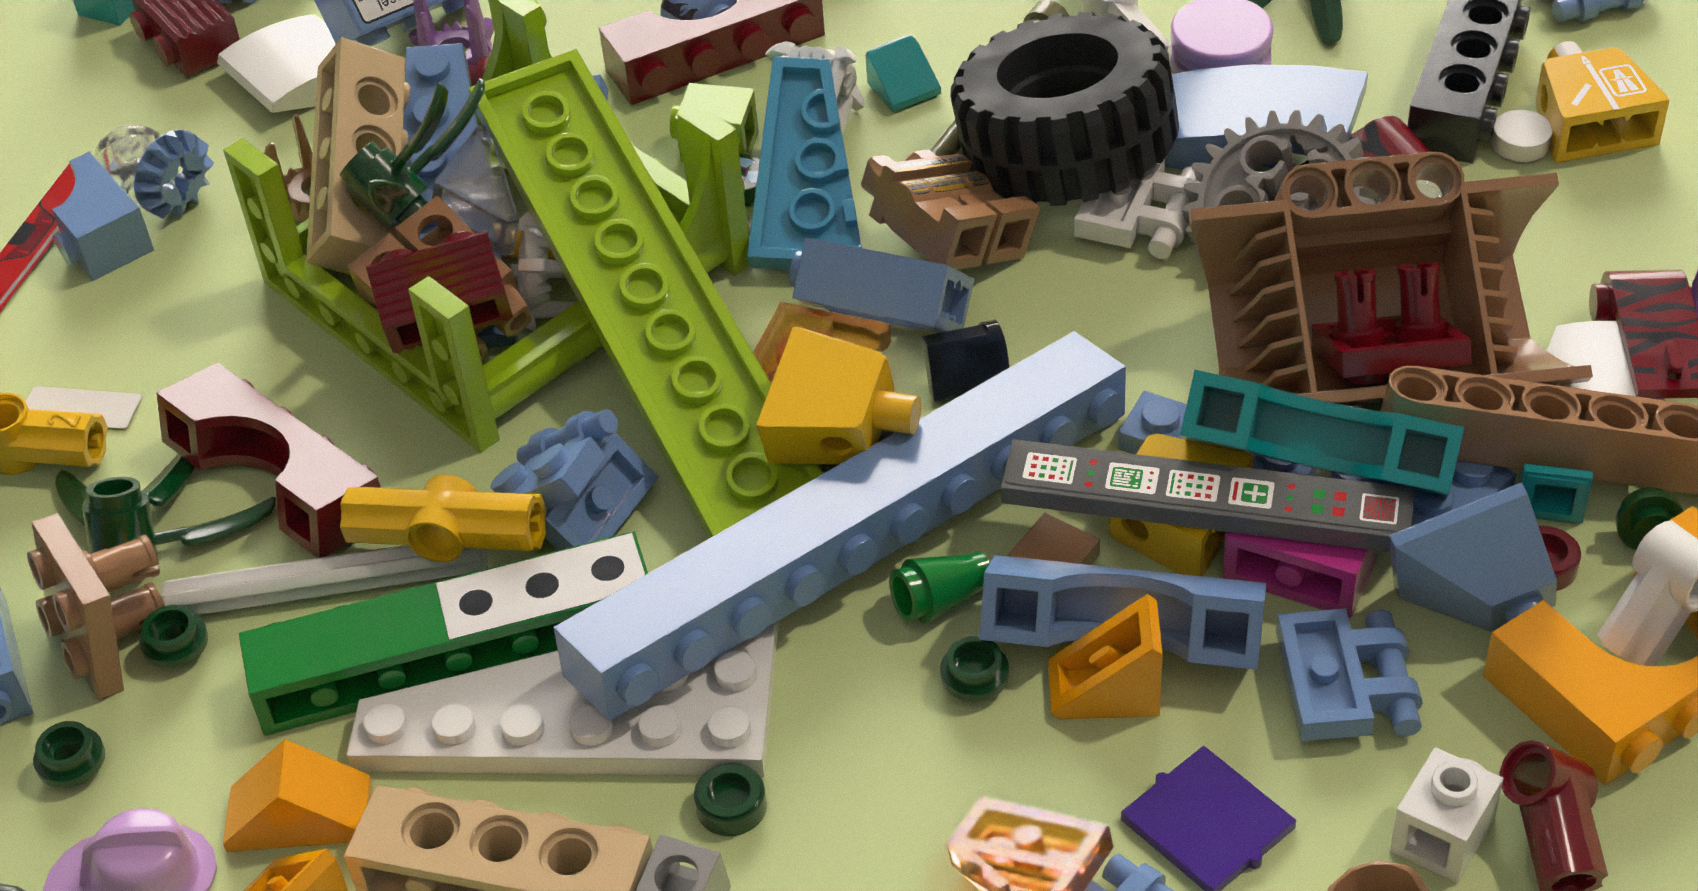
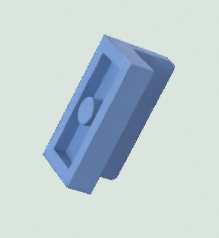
[545,432,659,551]

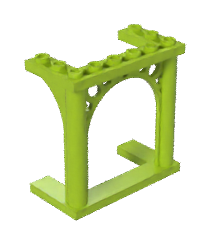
[223,0,750,453]

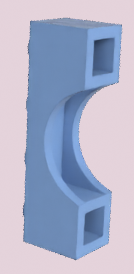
[979,555,1266,670]

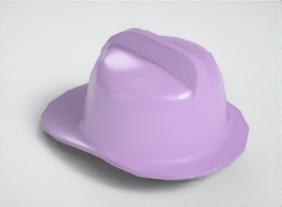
[43,808,217,891]

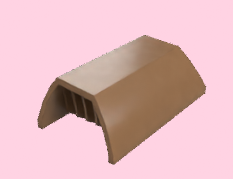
[1188,152,1593,406]

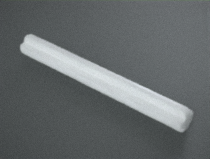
[161,545,488,615]

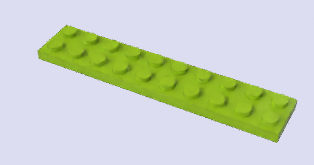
[468,48,823,539]

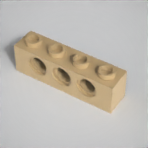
[306,37,410,275]
[344,785,653,891]

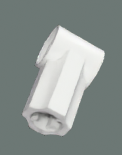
[1597,521,1698,666]

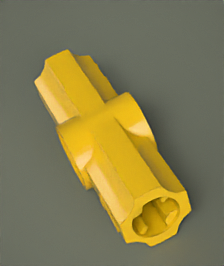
[0,392,108,475]
[340,474,547,563]

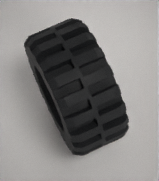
[950,12,1179,206]

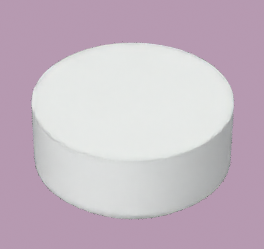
[1491,110,1553,163]

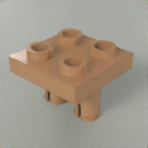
[27,513,164,700]

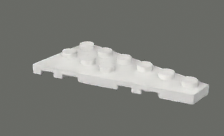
[346,621,779,776]

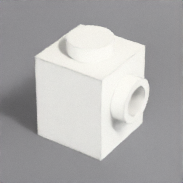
[1390,747,1504,884]

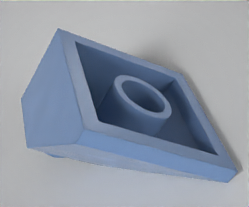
[1389,482,1557,631]

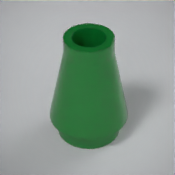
[889,551,990,623]

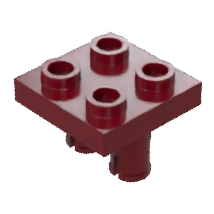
[1311,262,1472,385]

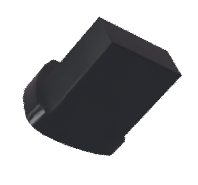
[922,319,1009,402]

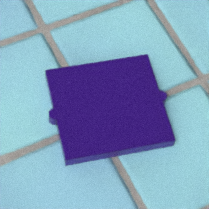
[1121,745,1297,891]

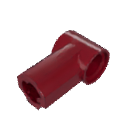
[1499,740,1608,891]

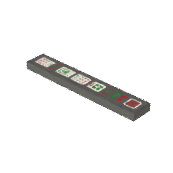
[1001,439,1415,553]

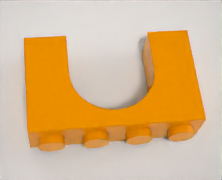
[1483,506,1698,786]

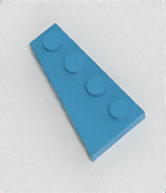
[747,57,862,270]

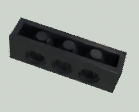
[1407,0,1531,164]

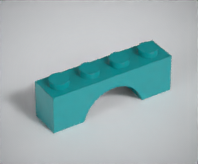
[1180,370,1465,498]

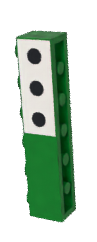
[238,531,648,736]

